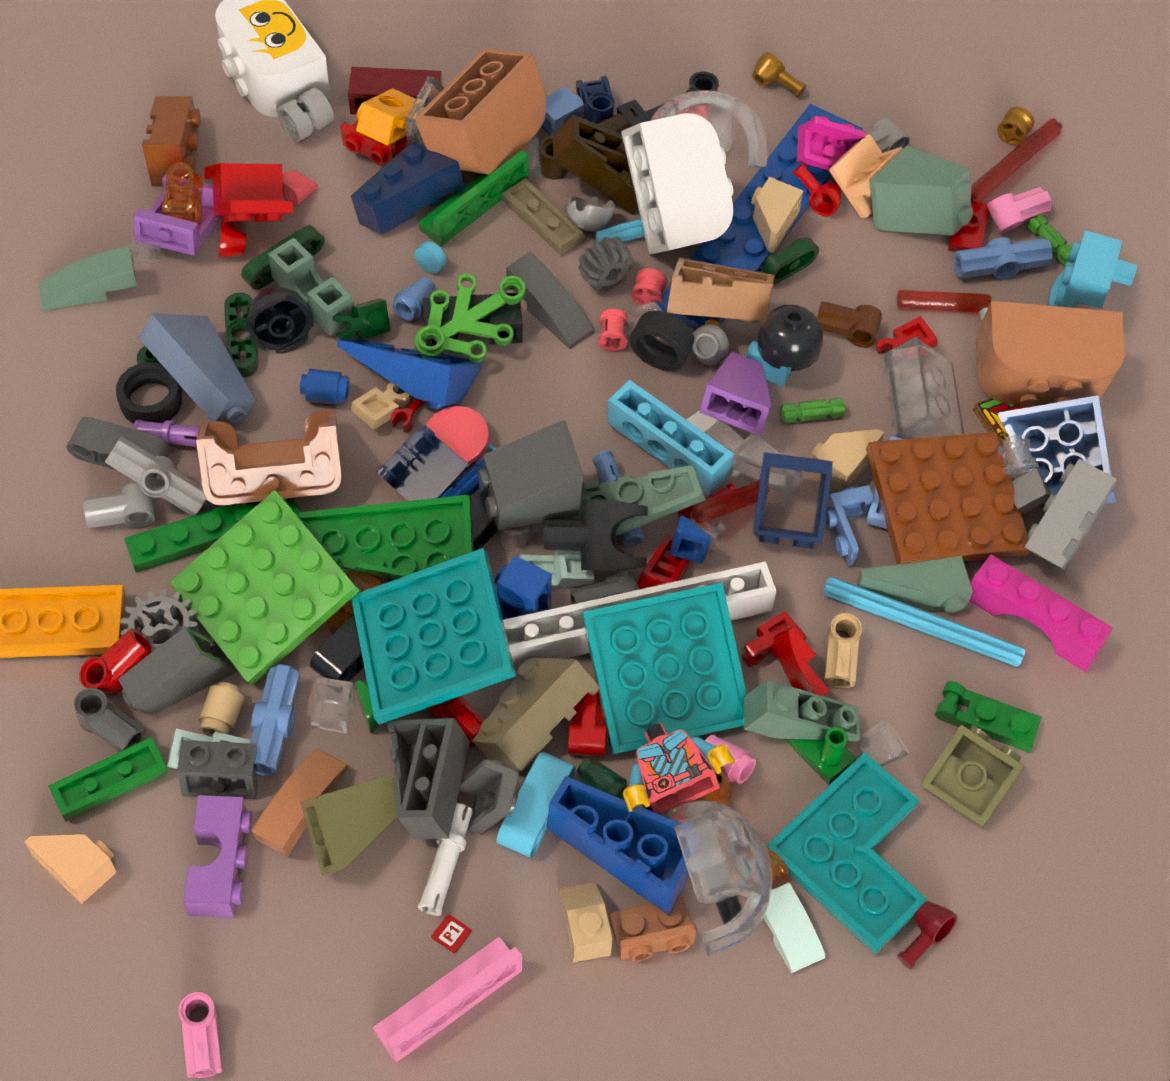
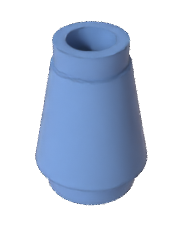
[393,277,436,321]

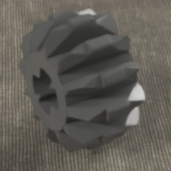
[578,236,634,290]

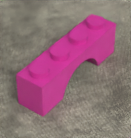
[969,554,1113,672]

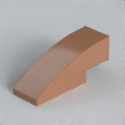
[251,748,348,857]

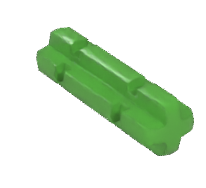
[1028,214,1073,266]
[780,398,845,423]

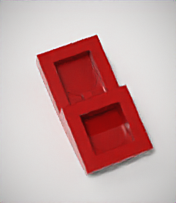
[774,627,830,696]

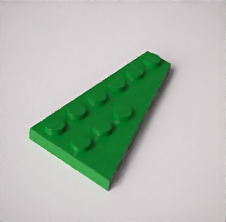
[296,495,474,580]

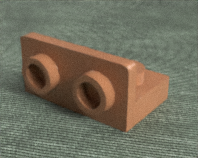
[609,896,697,962]

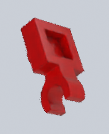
[741,611,807,667]

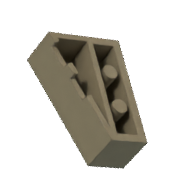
[472,657,600,771]

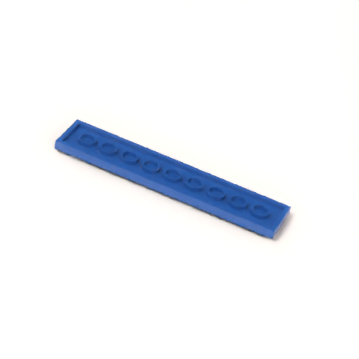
[656,103,863,330]

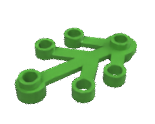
[414,273,525,363]

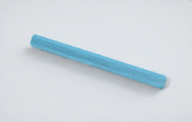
[823,577,1025,667]

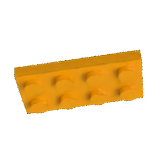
[0,585,125,658]

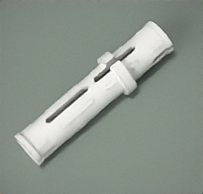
[418,803,473,916]

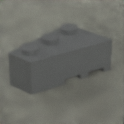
[387,718,470,839]

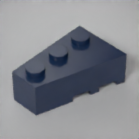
[351,142,465,235]

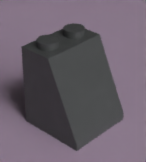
[477,421,584,530]

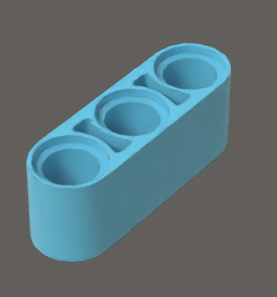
[496,751,576,858]

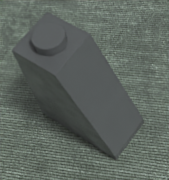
[118,627,236,715]

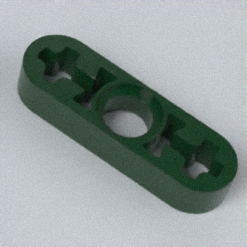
[241,225,325,290]
[224,293,259,377]

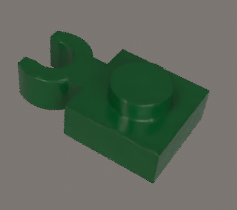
[332,298,391,340]

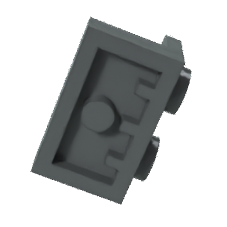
[177,740,258,799]

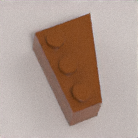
[142,96,201,186]

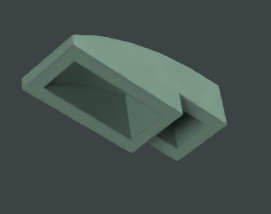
[39,246,137,311]

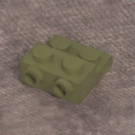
[920,725,1024,828]

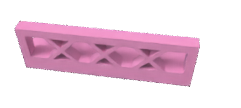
[373,937,522,1063]

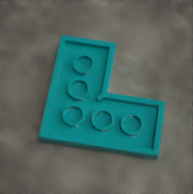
[764,752,928,955]

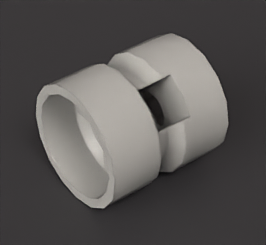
[277,87,335,142]

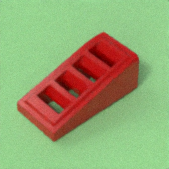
[638,534,691,589]

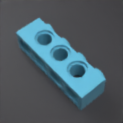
[607,380,734,496]

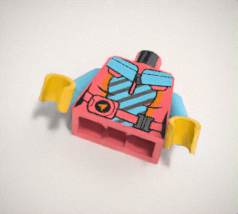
[623,724,736,815]

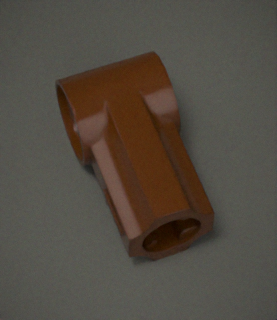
[817,301,883,348]

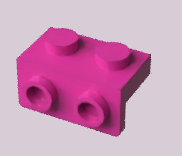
[797,116,865,171]

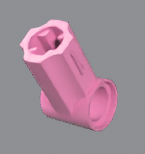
[987,187,1052,234]
[179,992,222,1078]

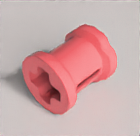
[598,309,628,352]

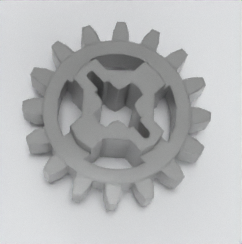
[120,589,200,652]

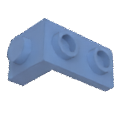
[825,485,873,567]

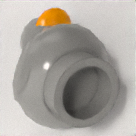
[691,319,729,365]

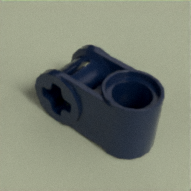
[576,75,615,123]

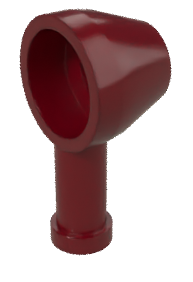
[897,901,958,969]

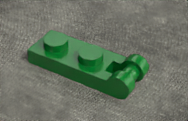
[935,681,1042,753]

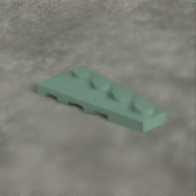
[566,465,706,536]

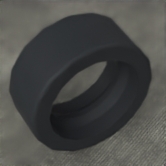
[629,311,694,371]
[116,362,182,424]

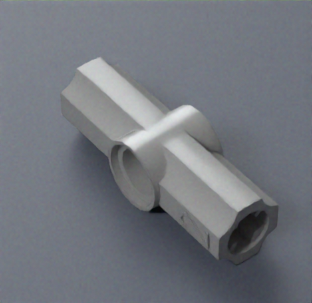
[105,436,206,516]

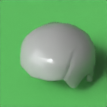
[565,196,616,232]

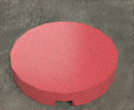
[426,406,490,464]

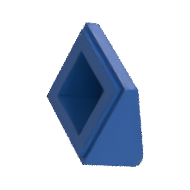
[669,516,711,564]

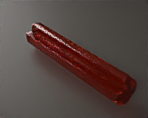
[896,290,991,313]
[690,480,770,524]

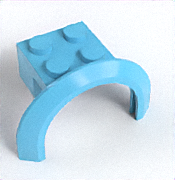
[1048,230,1138,309]

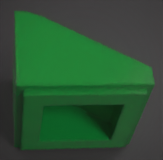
[355,680,379,733]

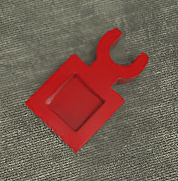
[876,316,938,366]

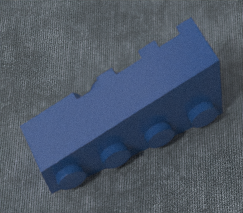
[548,776,703,916]

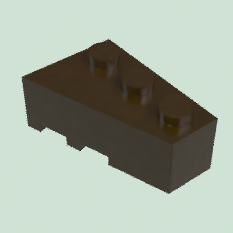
[553,115,639,214]

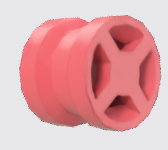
[631,268,668,308]

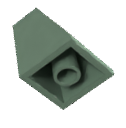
[870,145,973,235]

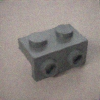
[459,760,519,835]

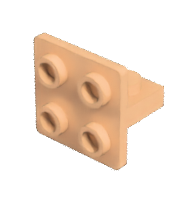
[830,134,903,218]

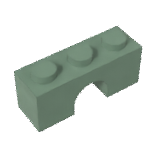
[268,238,354,336]

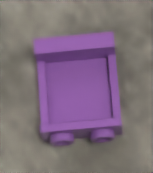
[133,174,221,256]

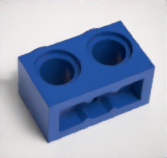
[494,556,552,620]

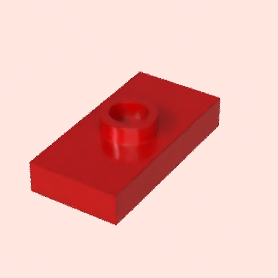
[948,200,990,252]

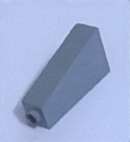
[139,313,256,424]

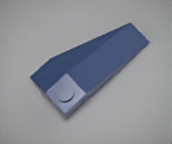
[337,338,482,409]

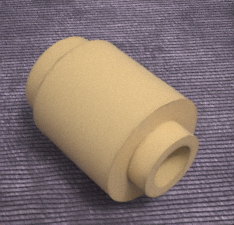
[199,682,244,737]

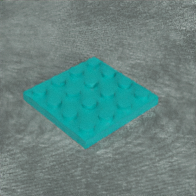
[351,548,516,725]
[581,583,747,754]

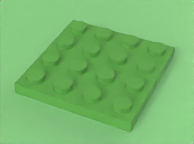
[169,490,360,686]

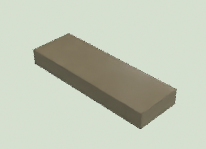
[502,178,585,256]

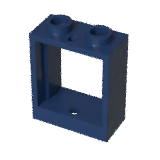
[752,452,833,549]

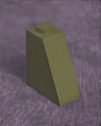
[301,773,397,875]

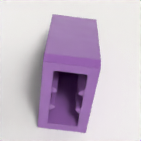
[699,352,772,436]

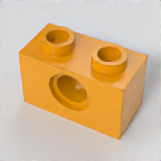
[356,88,424,146]

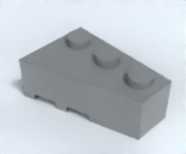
[1025,459,1117,571]

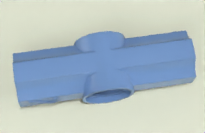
[953,237,1053,279]
[250,664,301,777]

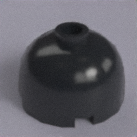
[246,287,314,354]
[757,305,823,371]

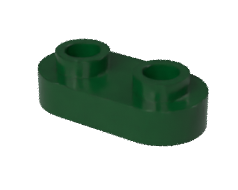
[762,238,820,284]

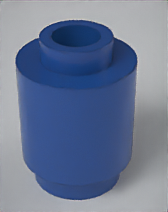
[300,369,350,405]

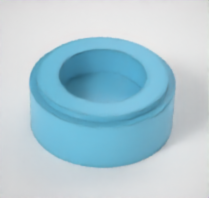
[414,241,447,274]

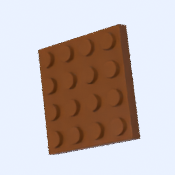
[866,432,1030,564]

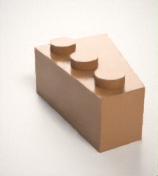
[667,258,775,323]

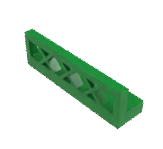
[419,150,529,247]

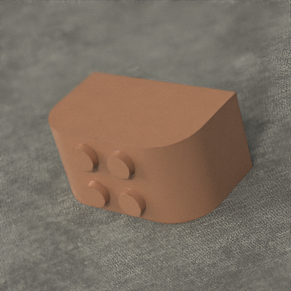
[415,48,547,175]
[976,301,1125,408]

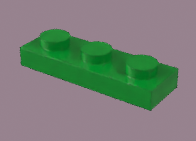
[48,737,168,822]

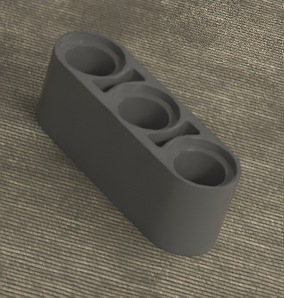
[66,417,171,478]

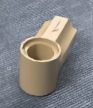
[823,613,862,689]

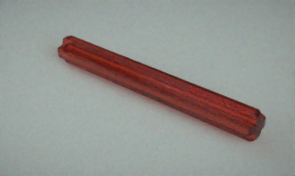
[971,118,1063,204]

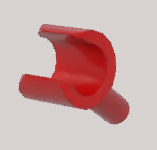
[391,399,424,432]

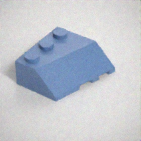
[997,395,1117,504]

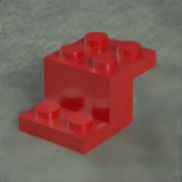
[204,163,293,222]

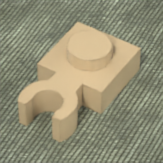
[351,382,411,430]

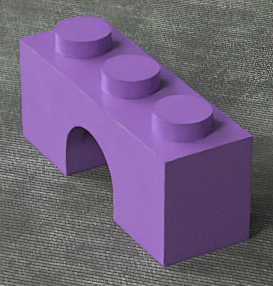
[183,795,252,918]

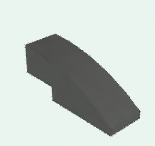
[506,251,594,349]

